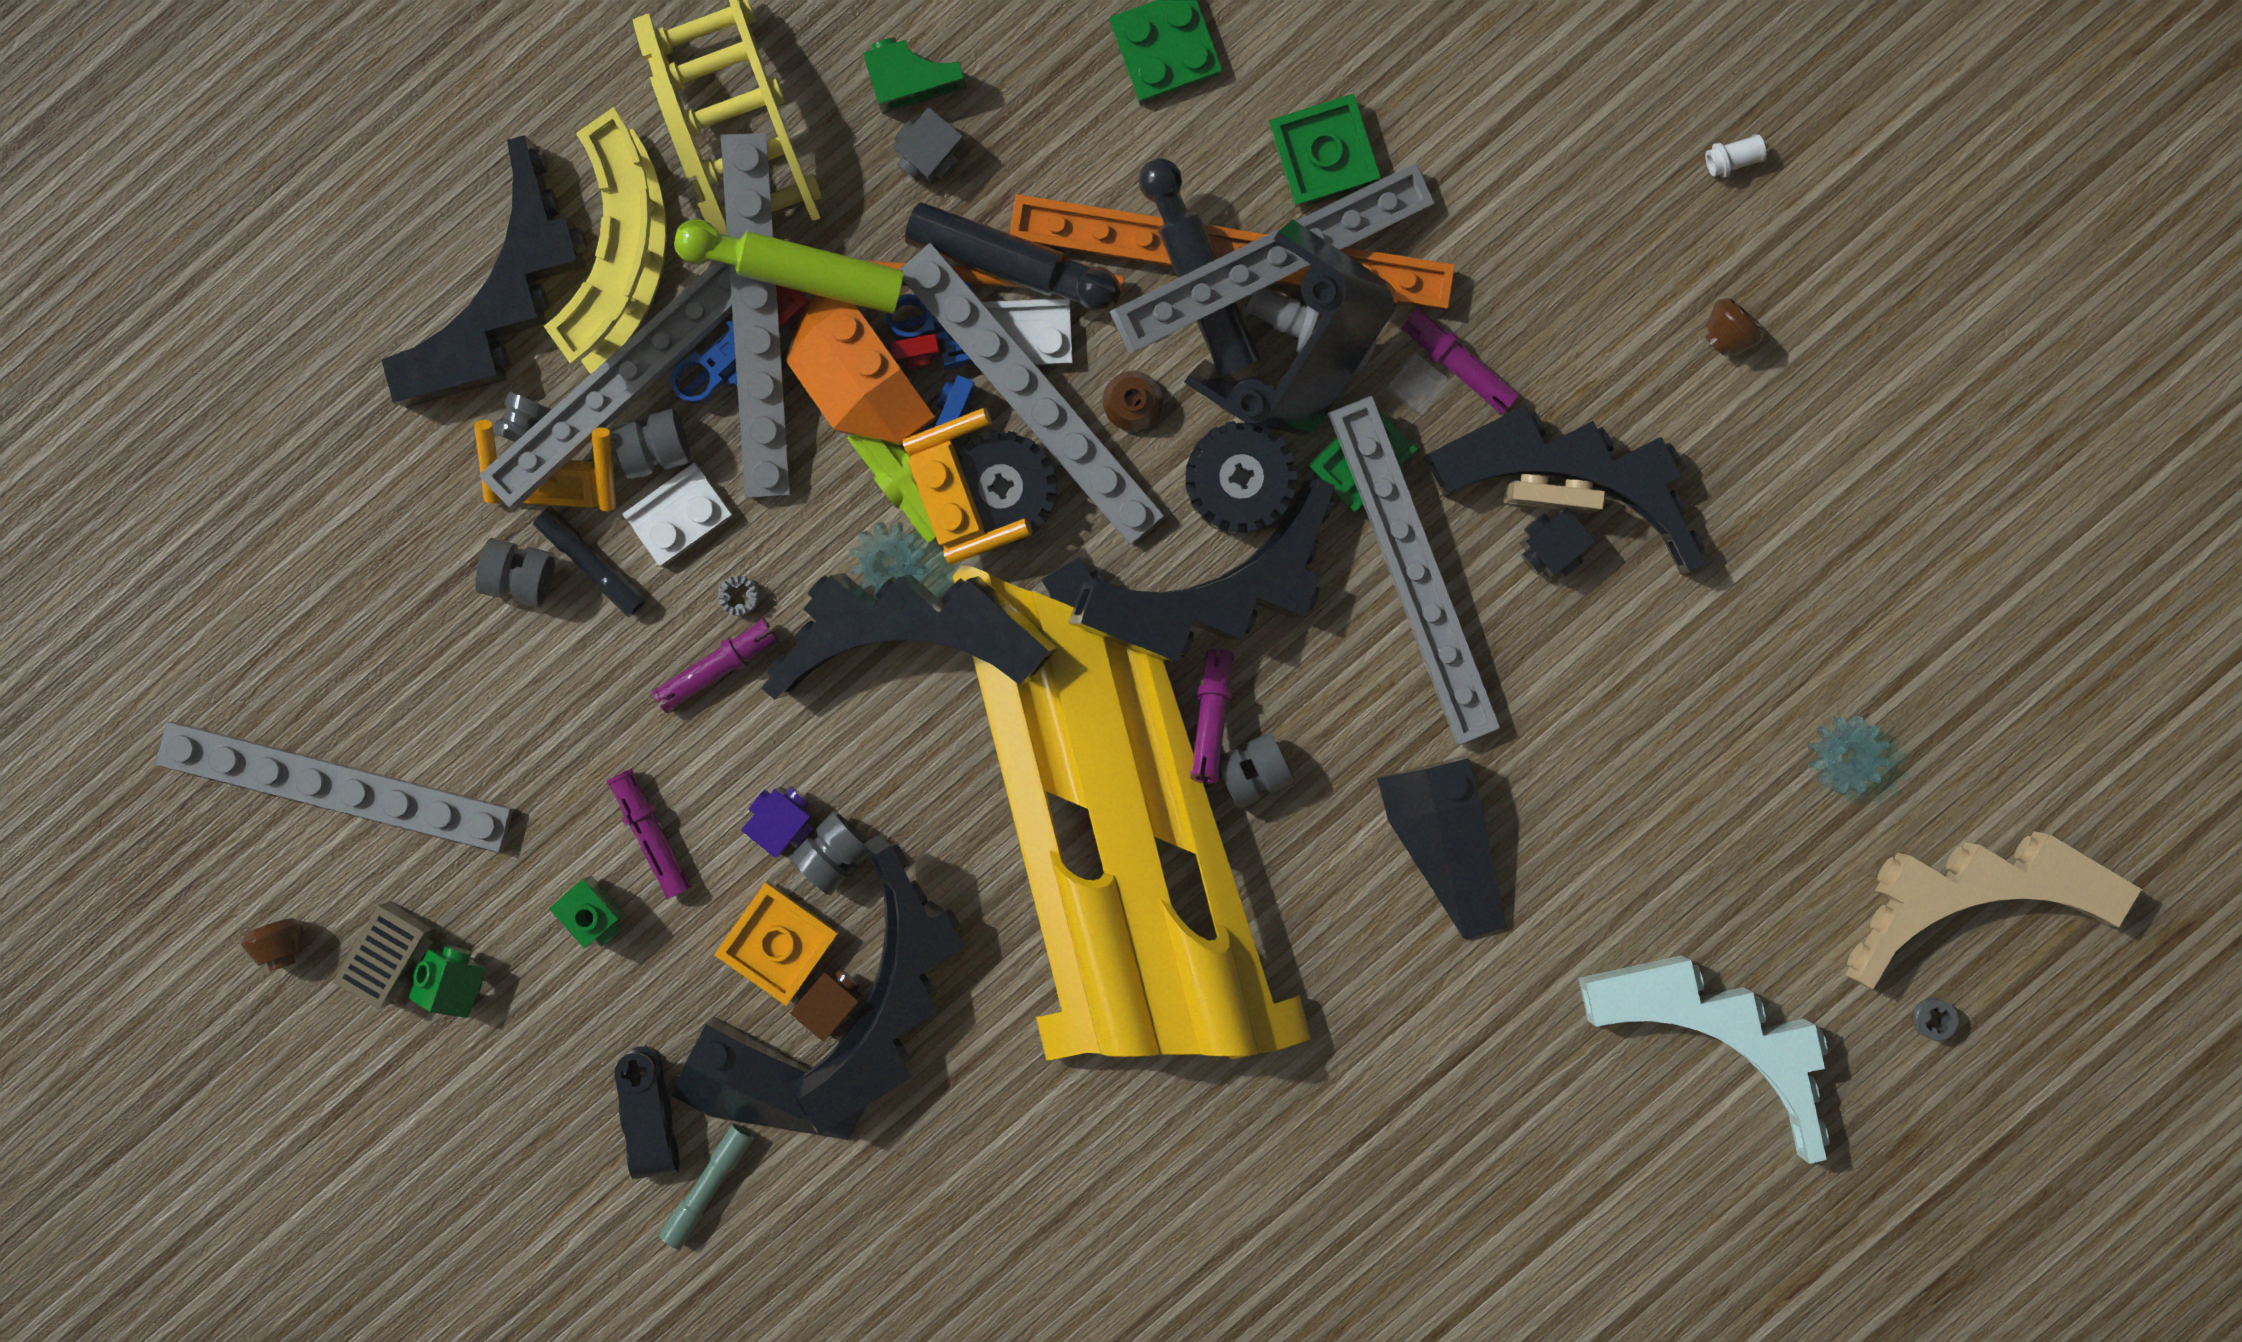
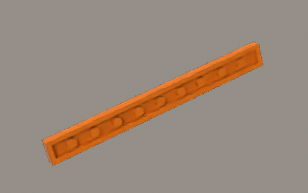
[1009,194,1455,311]

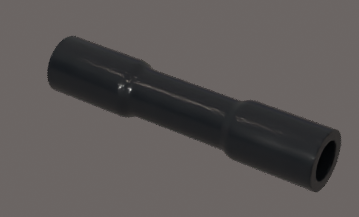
[533,506,647,618]

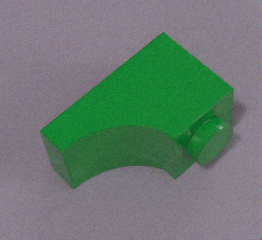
[863,38,967,114]

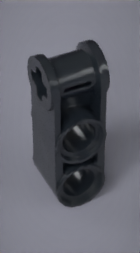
[614,1046,680,1180]

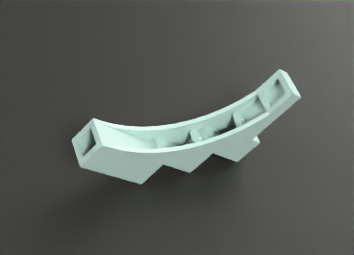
[1579,955,1829,1164]

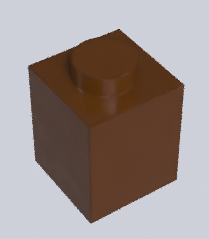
[790,967,862,1042]

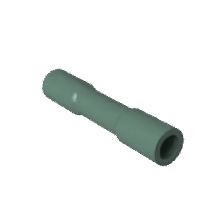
[659,1123,755,1250]

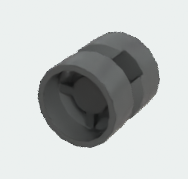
[612,408,691,481]
[476,538,555,608]
[1219,732,1294,810]
[790,811,869,896]

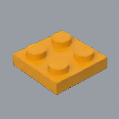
[714,881,839,1006]

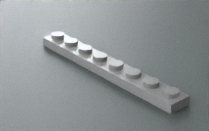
[720,133,790,497]
[1109,163,1434,353]
[900,243,1164,544]
[479,261,732,511]
[1328,396,1500,745]
[155,721,514,852]

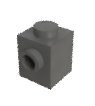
[894,107,965,185]

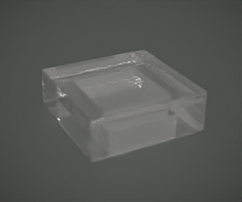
[1386,353,1450,416]

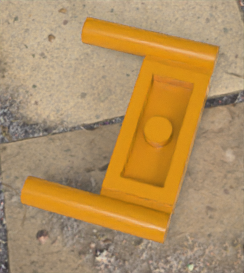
[903,407,1032,565]
[474,420,616,511]

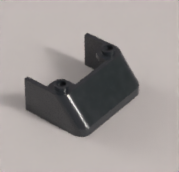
[1184,219,1397,435]

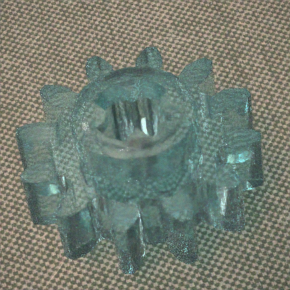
[849,522,929,600]
[1807,716,1890,794]

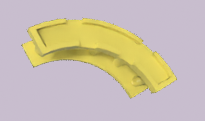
[632,0,823,235]
[544,107,667,374]

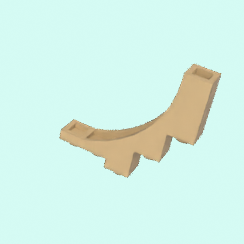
[1845,831,2142,989]

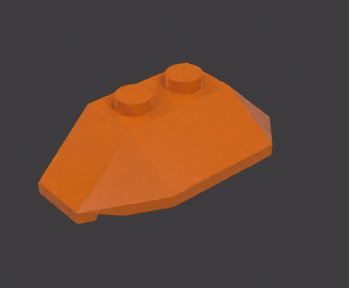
[785,295,936,445]

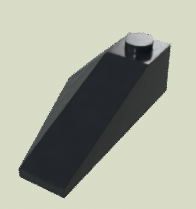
[1377,756,1507,939]
[672,1017,866,1140]

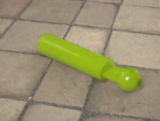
[674,219,903,314]

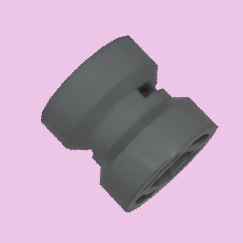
[493,392,551,442]

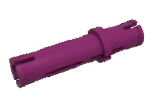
[1400,307,1520,415]
[652,618,779,714]
[1190,649,1234,784]
[606,768,692,900]

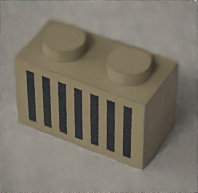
[333,901,436,1009]

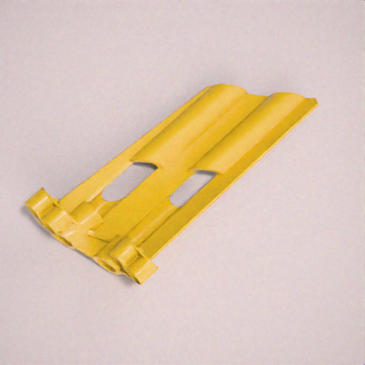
[953,564,1311,1060]

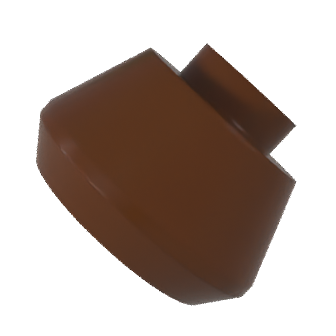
[1705,298,1764,356]
[1103,371,1163,432]
[241,918,303,972]

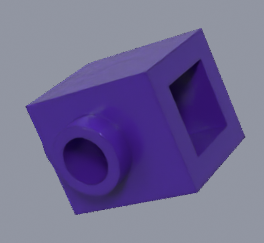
[741,786,815,858]

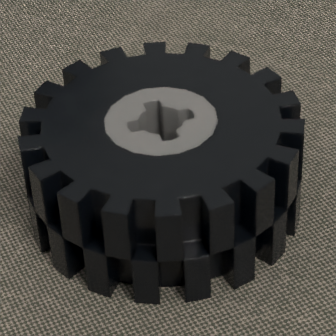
[1185,421,1297,535]
[956,430,1058,543]

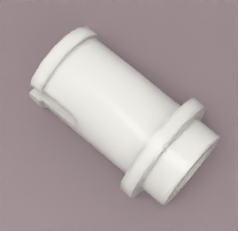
[1705,134,1767,178]

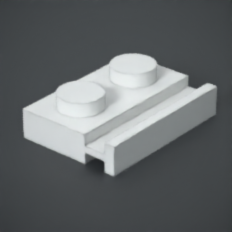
[982,298,1073,366]
[622,463,734,567]

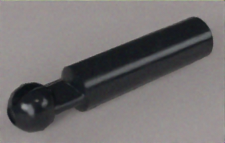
[1138,158,1260,377]
[905,202,1120,312]

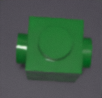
[549,875,626,949]
[409,945,485,1018]

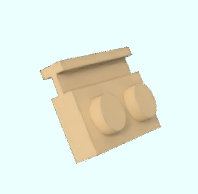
[1503,474,1605,514]

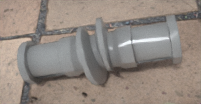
[1241,287,1377,374]

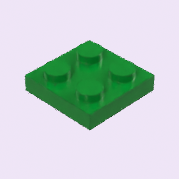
[1109,0,1222,104]
[1268,93,1380,208]

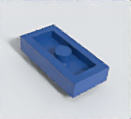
[925,375,977,443]

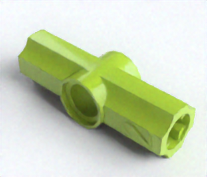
[847,435,936,544]

